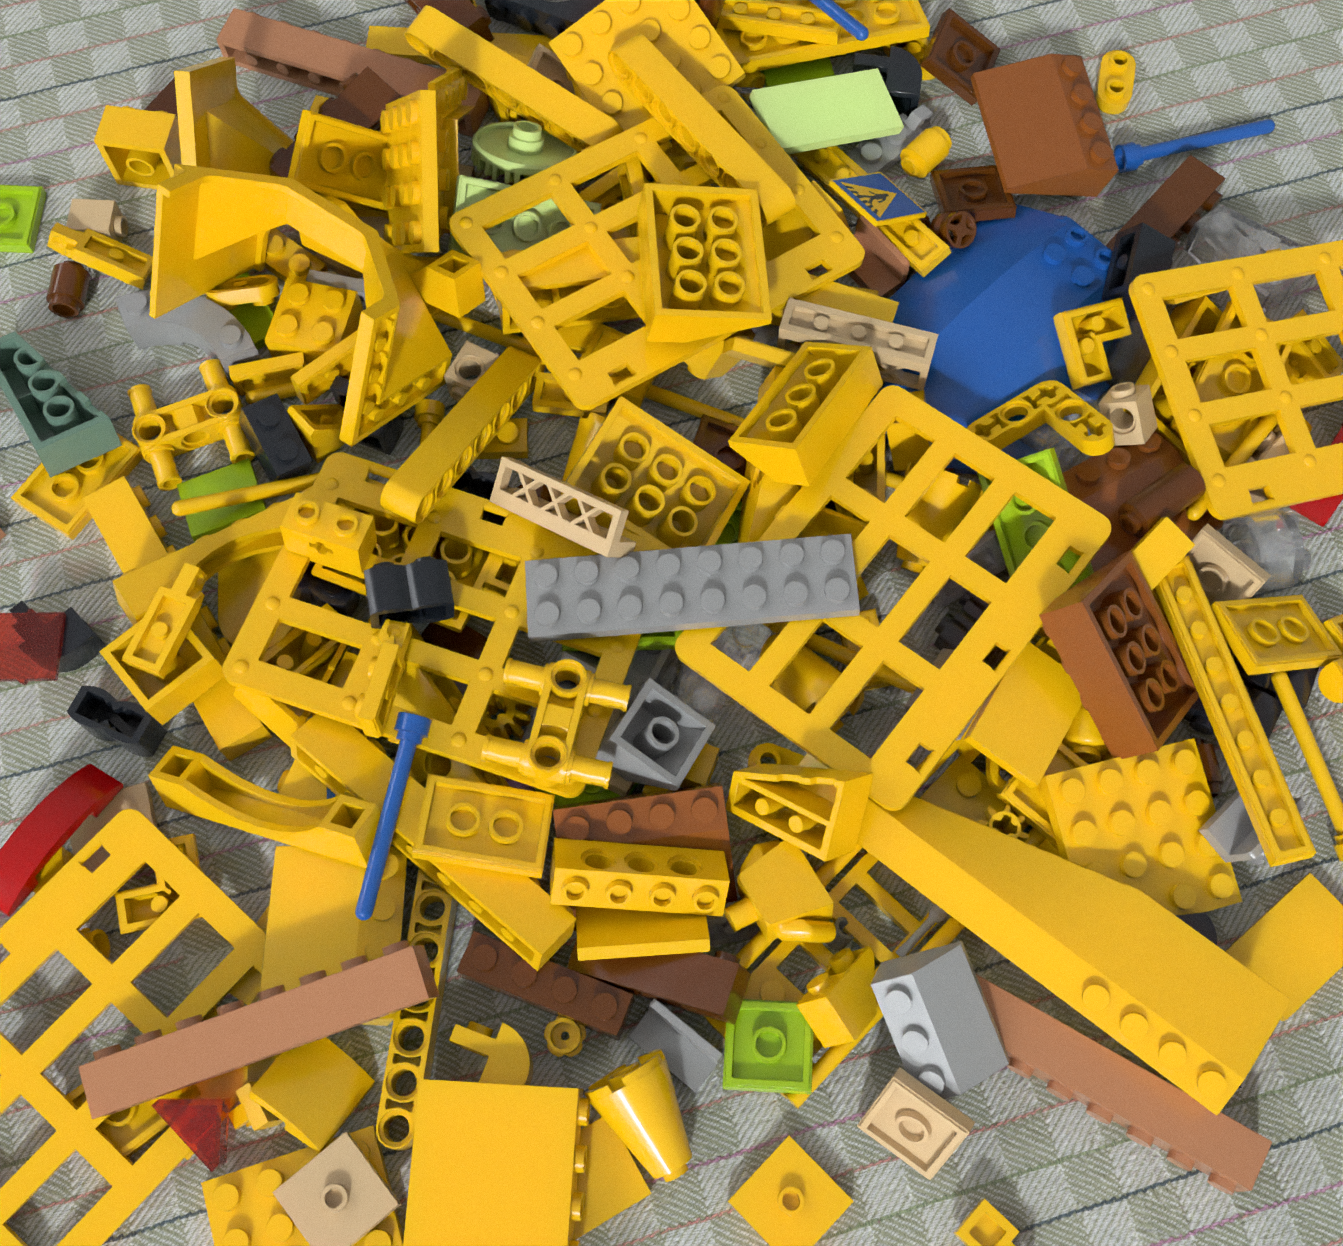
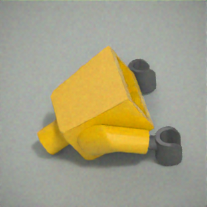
[724,838,854,951]

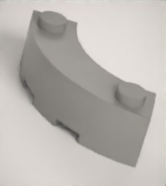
[115,290,261,382]

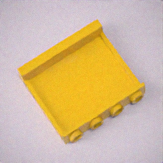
[403,1079,590,1246]

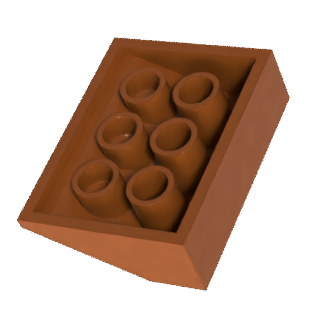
[971,53,1119,197]
[1062,431,1223,572]
[1039,551,1199,759]
[553,782,737,931]

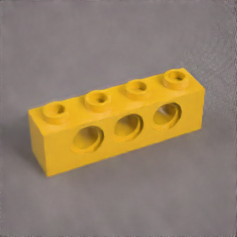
[550,838,730,917]

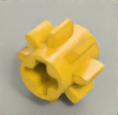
[977,804,1029,842]

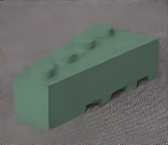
[0,331,122,478]

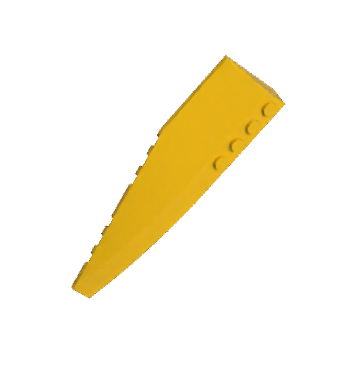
[798,753,1292,1116]

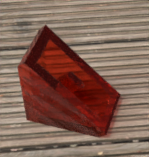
[151,1097,230,1172]

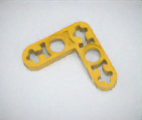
[967,380,1115,456]

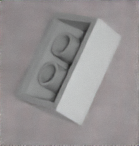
[871,941,1010,1099]

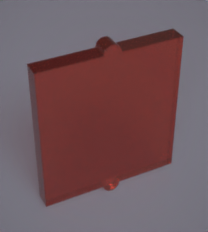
[0,609,66,685]

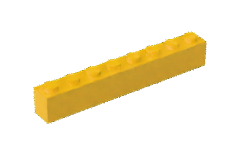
[82,476,273,761]
[290,714,577,971]

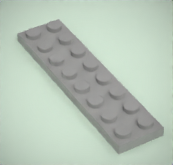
[525,534,860,643]

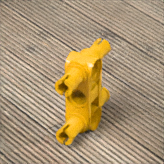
[127,359,255,491]
[481,658,632,789]

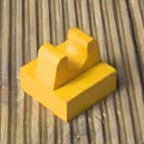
[228,1081,284,1131]

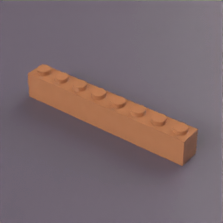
[216,8,490,137]
[78,940,440,1119]
[976,974,1272,1195]

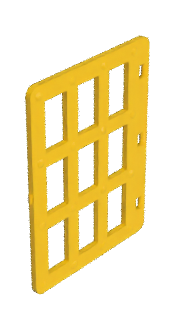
[449,85,865,410]
[1128,240,1343,520]
[675,385,1111,811]
[222,452,642,798]
[0,809,280,1246]

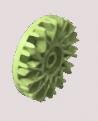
[471,121,578,184]

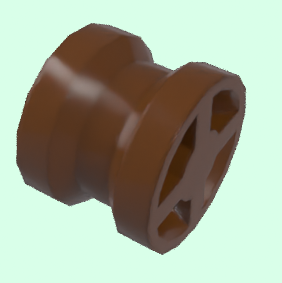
[930,211,977,248]

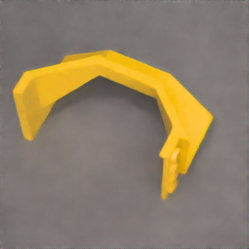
[174,57,476,239]
[149,163,452,447]

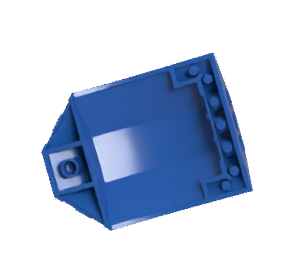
[866,204,1149,475]

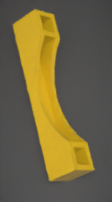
[299,193,486,318]
[112,486,347,625]
[148,745,381,868]

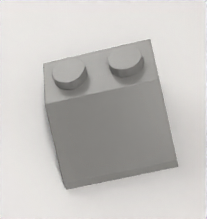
[596,678,716,791]

